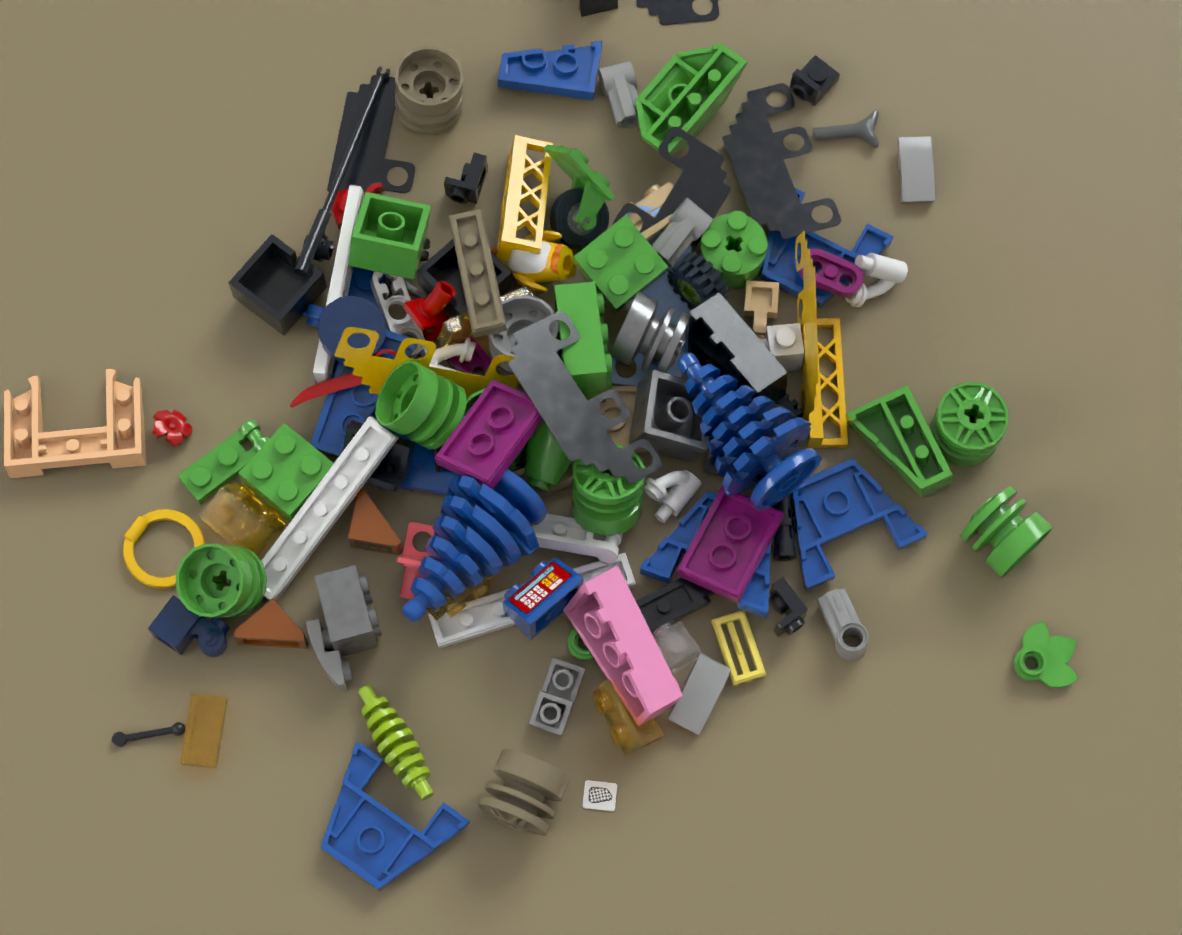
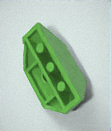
[635,43,747,155]

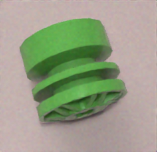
[375,360,467,450]
[929,382,1009,467]
[571,444,644,536]
[960,486,1053,578]
[175,544,267,618]

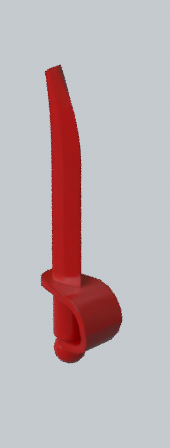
[290,349,397,408]

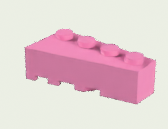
[563,565,683,726]

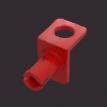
[403,281,456,343]

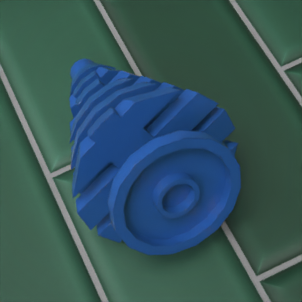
[677,353,822,511]
[402,469,547,622]

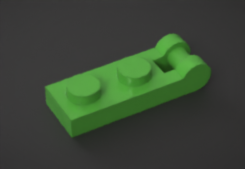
[177,419,270,504]

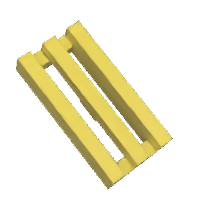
[711,610,766,687]

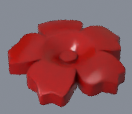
[152,410,192,446]

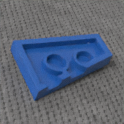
[498,41,603,100]

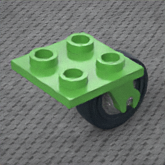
[543,144,615,248]

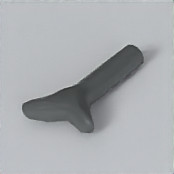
[813,110,879,148]

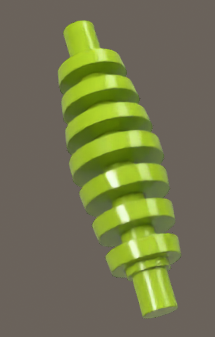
[358,685,434,801]

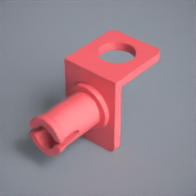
[397,522,435,599]

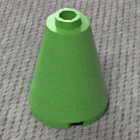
[524,420,572,491]

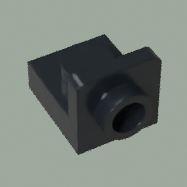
[790,55,840,106]
[444,152,488,204]
[769,577,808,636]

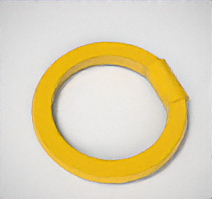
[123,509,205,589]

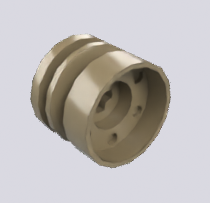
[395,46,464,134]
[478,748,570,836]

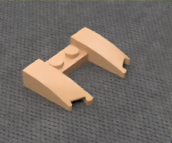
[4,369,146,478]

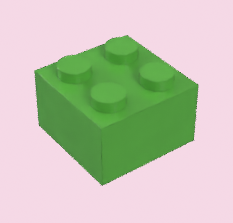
[348,192,431,280]
[572,215,668,314]
[238,423,334,523]

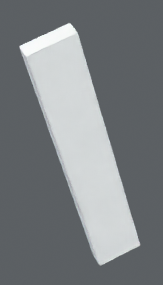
[313,185,364,383]
[262,416,398,602]
[428,553,636,649]

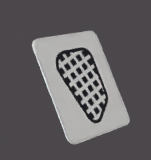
[582,780,617,811]

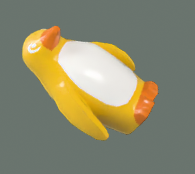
[491,230,576,293]

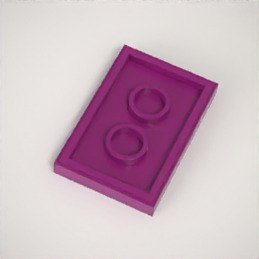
[434,379,544,490]
[676,486,784,603]

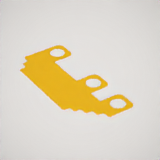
[795,230,819,418]
[334,327,519,399]

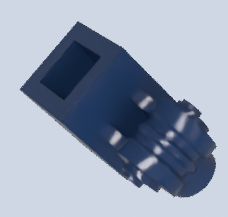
[148,595,230,657]

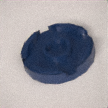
[317,296,386,362]

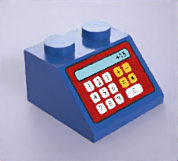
[503,557,584,640]

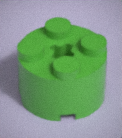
[699,211,768,289]

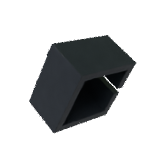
[228,234,327,336]
[417,239,513,330]

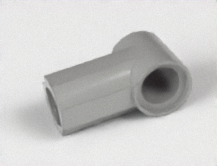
[598,61,639,129]
[652,198,713,268]
[817,588,869,661]

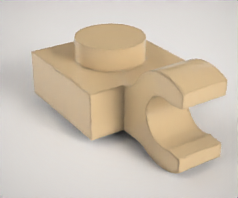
[743,280,779,339]

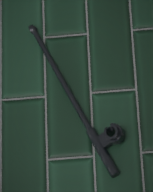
[294,66,390,277]

